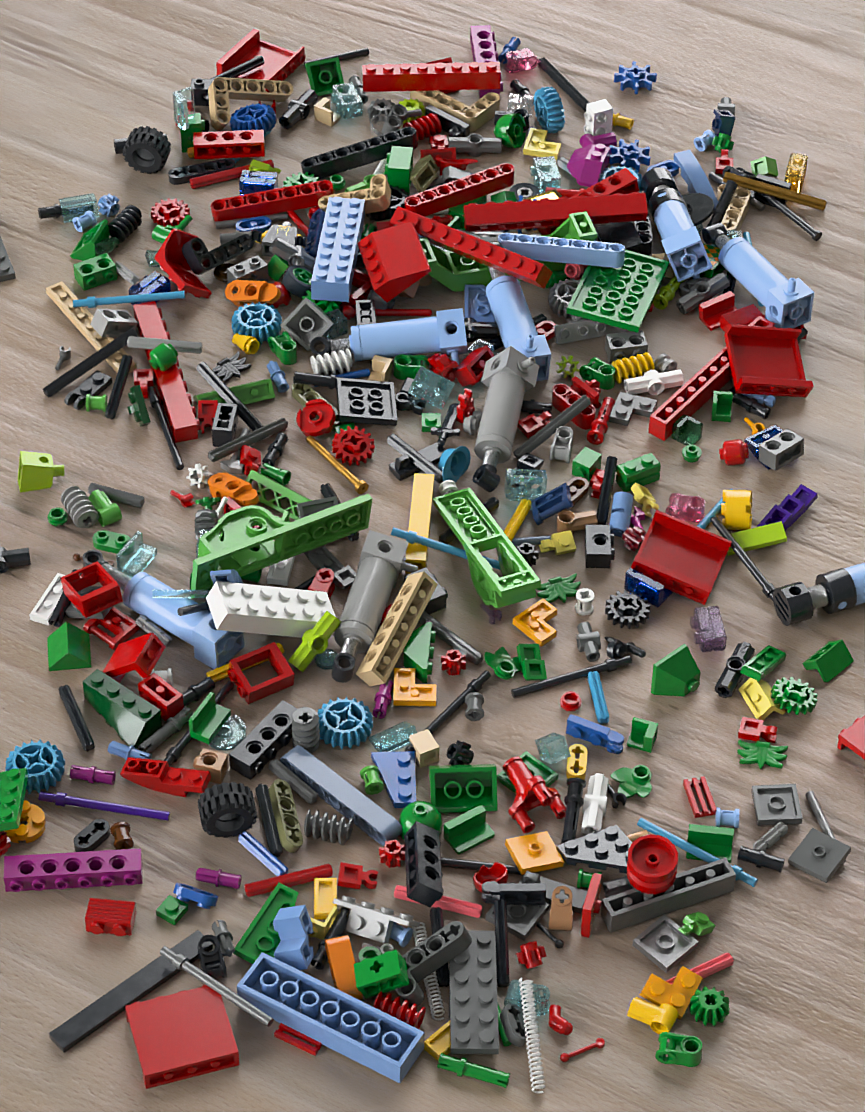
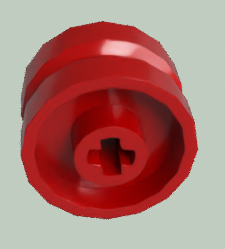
[627,834,678,894]

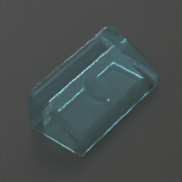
[369,721,417,752]

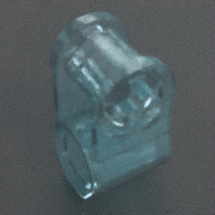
[504,980,550,1015]

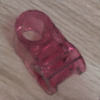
[505,48,539,73]
[665,493,705,523]

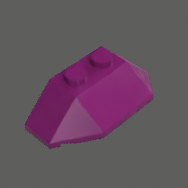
[567,144,612,187]

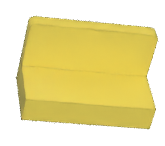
[738,678,786,720]

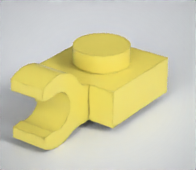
[630,482,659,518]
[539,530,577,555]

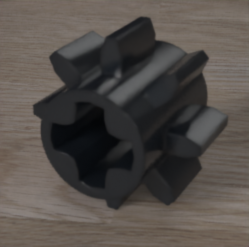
[516,543,539,567]
[447,740,474,765]

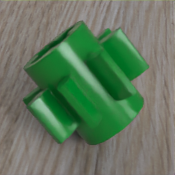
[711,133,734,153]

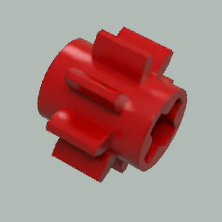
[441,650,466,676]
[379,840,405,868]
[516,941,547,969]

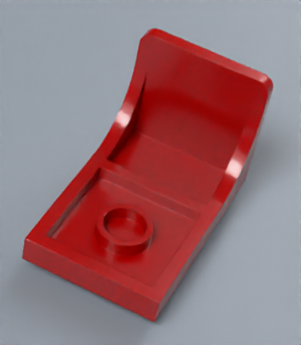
[154,229,212,299]

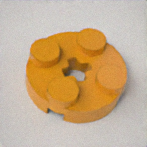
[4,800,46,843]

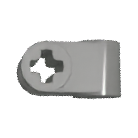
[549,426,573,463]

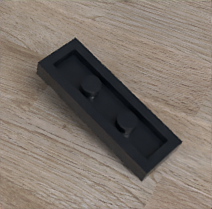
[425,105,470,137]
[389,442,446,481]

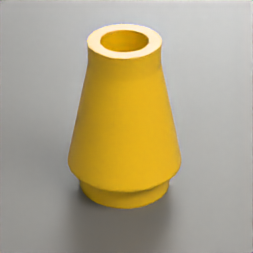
[232,333,260,355]

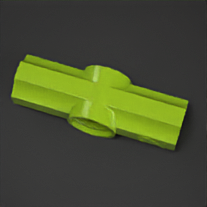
[288,611,342,672]

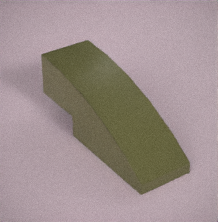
[410,155,439,193]

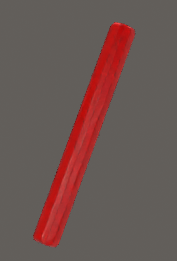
[190,159,274,189]

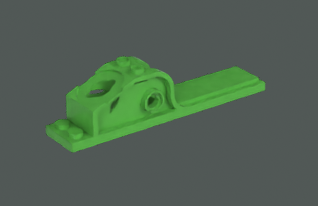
[433,488,541,608]
[191,494,373,594]

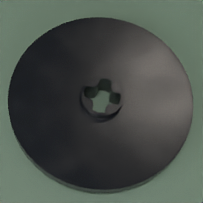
[682,193,714,226]

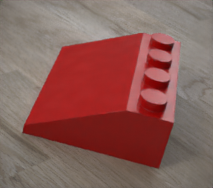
[357,222,431,302]

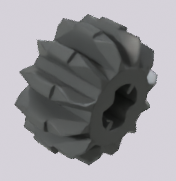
[368,98,395,126]
[194,509,219,542]

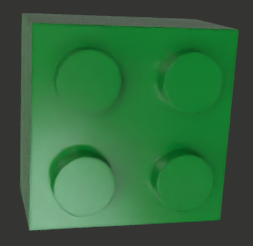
[385,146,413,195]

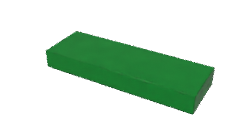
[740,645,787,681]

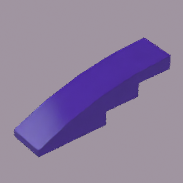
[757,484,818,531]

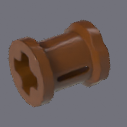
[110,822,134,850]

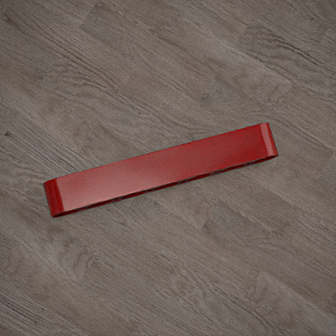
[405,163,515,217]
[210,180,334,222]

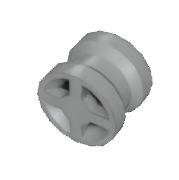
[654,353,677,373]

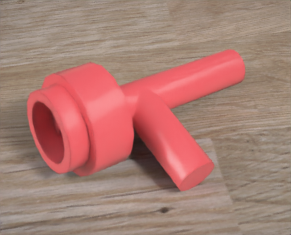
[565,263,588,280]

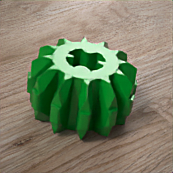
[690,986,730,1027]

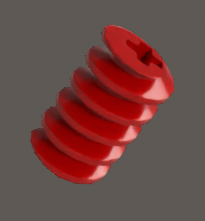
[402,113,442,141]
[373,991,426,1029]

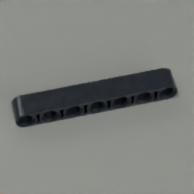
[301,127,418,179]

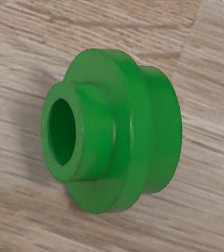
[329,174,346,191]
[682,445,702,463]
[47,507,68,526]

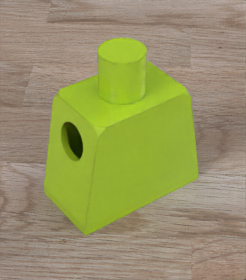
[17,451,65,492]

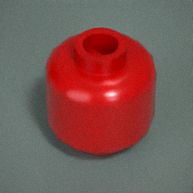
[719,439,749,466]

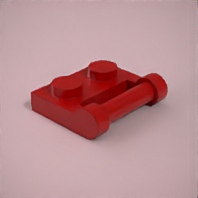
[83,606,140,651]

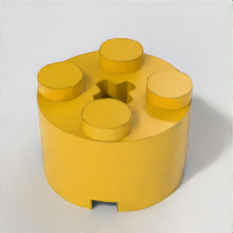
[721,490,752,530]

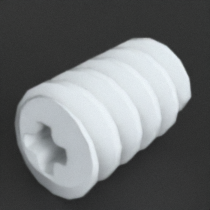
[310,349,352,375]

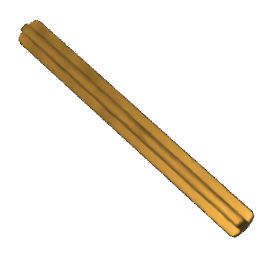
[723,172,826,211]

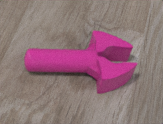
[630,506,645,536]

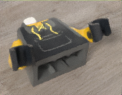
[250,222,306,258]

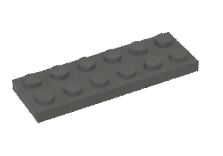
[449,930,499,1054]

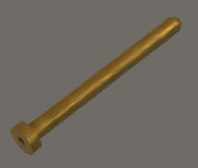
[306,436,369,495]

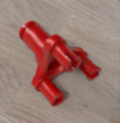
[503,756,566,833]

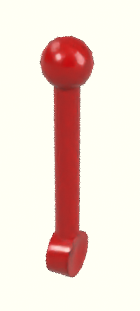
[560,1038,605,1062]

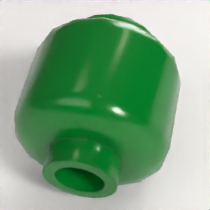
[149,343,178,371]

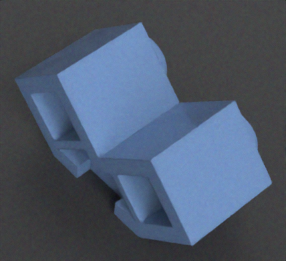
[273,905,314,970]

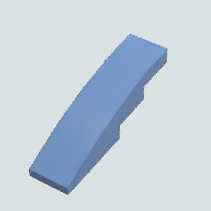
[674,150,718,208]
[210,569,244,584]

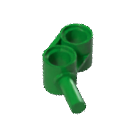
[152,215,193,244]

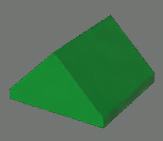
[70,219,110,261]
[47,621,92,671]

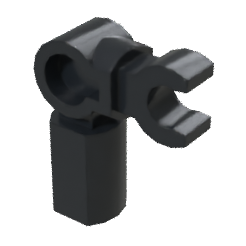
[395,377,426,415]

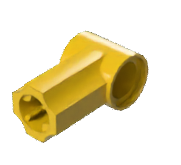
[627,997,679,1034]

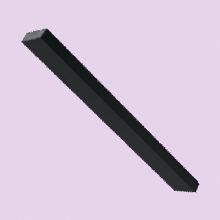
[49,930,213,1053]

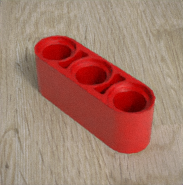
[552,383,596,430]

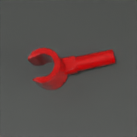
[170,490,195,508]

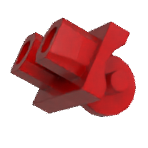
[428,353,459,383]
[570,376,601,409]

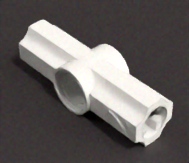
[624,369,684,395]
[581,773,609,835]

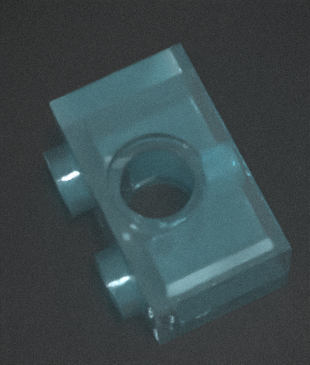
[530,156,561,194]

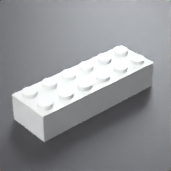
[206,581,336,638]

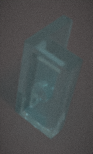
[173,87,195,130]
[59,193,99,223]
[116,531,157,578]

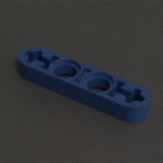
[305,208,326,258]

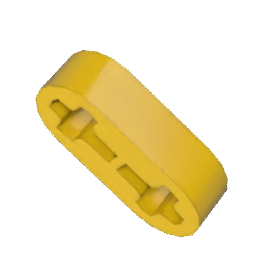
[566,744,588,780]

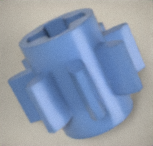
[98,193,120,217]

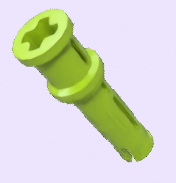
[652,276,686,310]

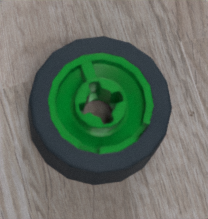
[282,265,313,298]

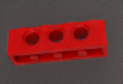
[193,130,265,160]

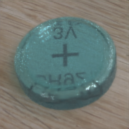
[315,649,338,670]

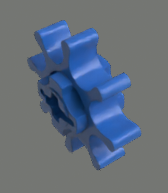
[614,61,657,94]
[609,139,651,172]

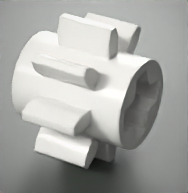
[186,463,213,488]

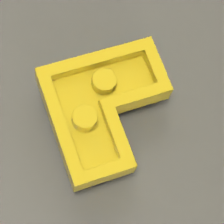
[523,128,561,160]

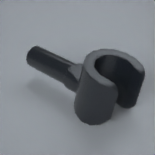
[607,784,626,809]

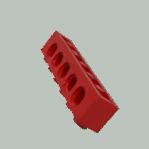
[537,168,639,235]

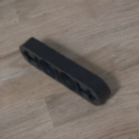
[168,158,236,185]

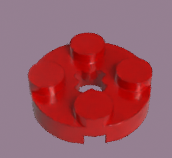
[296,399,336,437]

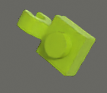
[249,159,281,183]

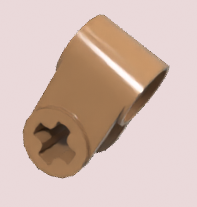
[549,886,573,931]

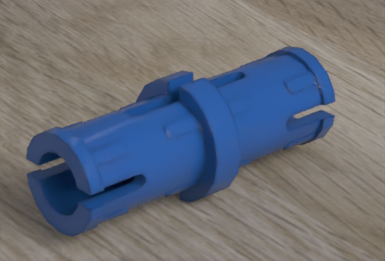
[498,37,521,64]

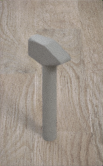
[220,428,250,474]

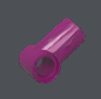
[579,132,617,147]

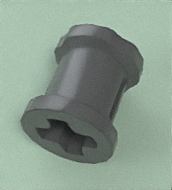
[465,692,484,721]

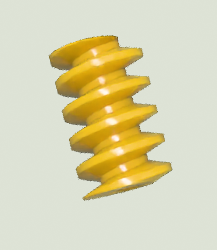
[611,352,654,384]

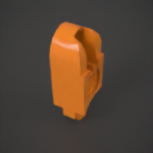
[225,280,281,307]
[208,472,259,507]

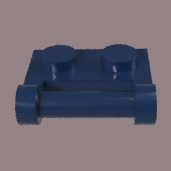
[532,483,574,525]

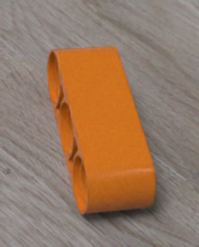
[325,935,363,1000]

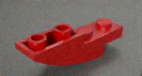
[120,757,211,797]

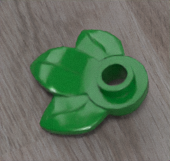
[484,647,522,680]
[610,765,652,798]

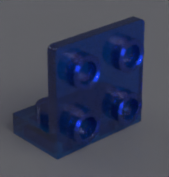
[624,567,673,608]

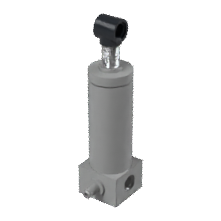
[472,346,539,493]
[331,530,418,683]

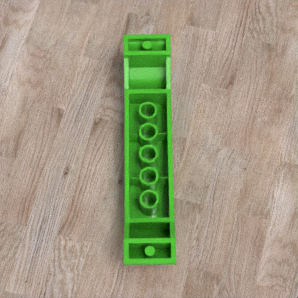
[420,211,597,292]

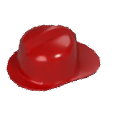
[436,158,478,176]

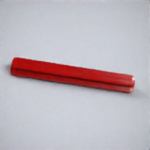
[244,864,333,897]

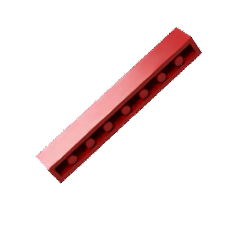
[362,61,501,92]

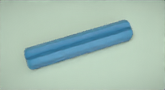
[587,671,609,724]

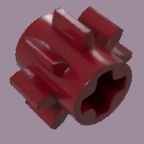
[622,526,646,551]

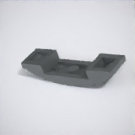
[304,545,356,589]

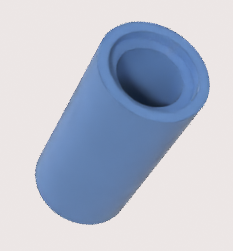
[610,492,634,537]

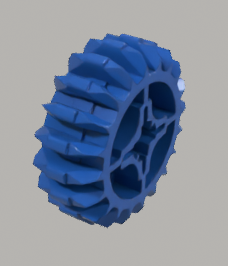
[230,103,276,134]

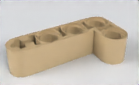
[318,174,391,214]
[717,184,751,240]

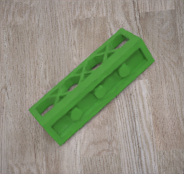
[193,379,275,405]
[246,470,312,520]

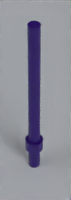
[38,792,170,821]

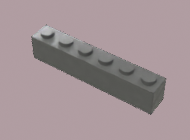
[601,858,736,933]

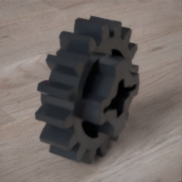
[605,589,650,629]

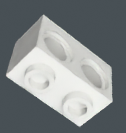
[584,99,613,136]

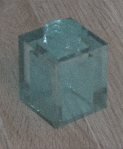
[535,732,571,764]

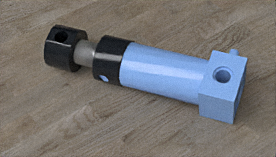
[641,167,713,282]
[773,562,865,626]

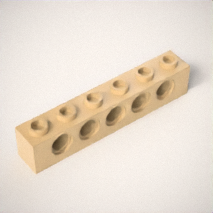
[356,571,438,686]

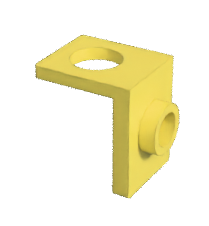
[309,906,338,939]

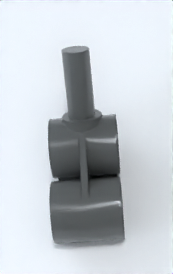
[382,104,422,134]
[426,166,473,190]

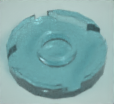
[208,714,246,750]

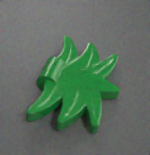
[536,573,581,603]
[737,740,788,769]

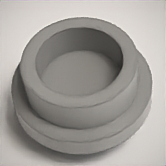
[463,415,479,435]

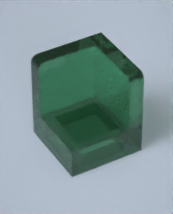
[672,414,703,446]

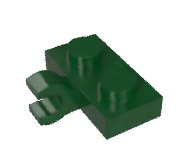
[127,385,151,427]

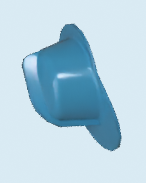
[438,446,471,483]

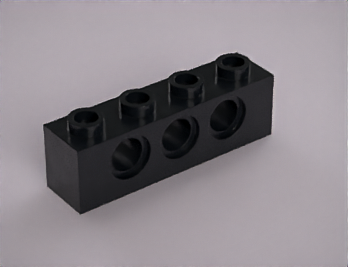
[229,700,298,780]
[404,821,444,907]

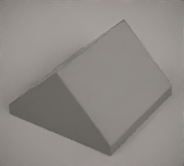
[280,298,334,351]

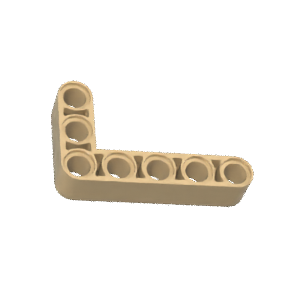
[208,77,293,131]
[410,91,500,132]

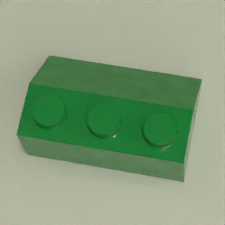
[429,764,498,813]

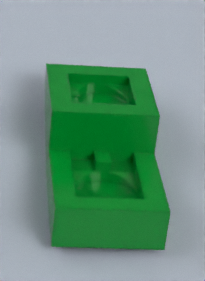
[517,644,547,681]

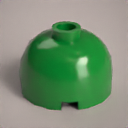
[494,113,526,148]
[398,801,443,840]

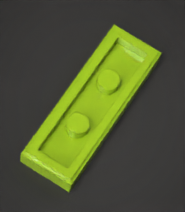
[727,521,787,556]

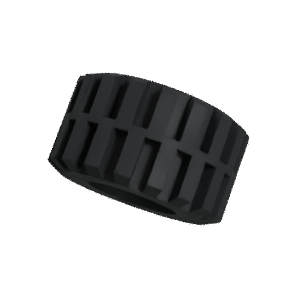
[123,126,171,174]
[198,782,257,838]

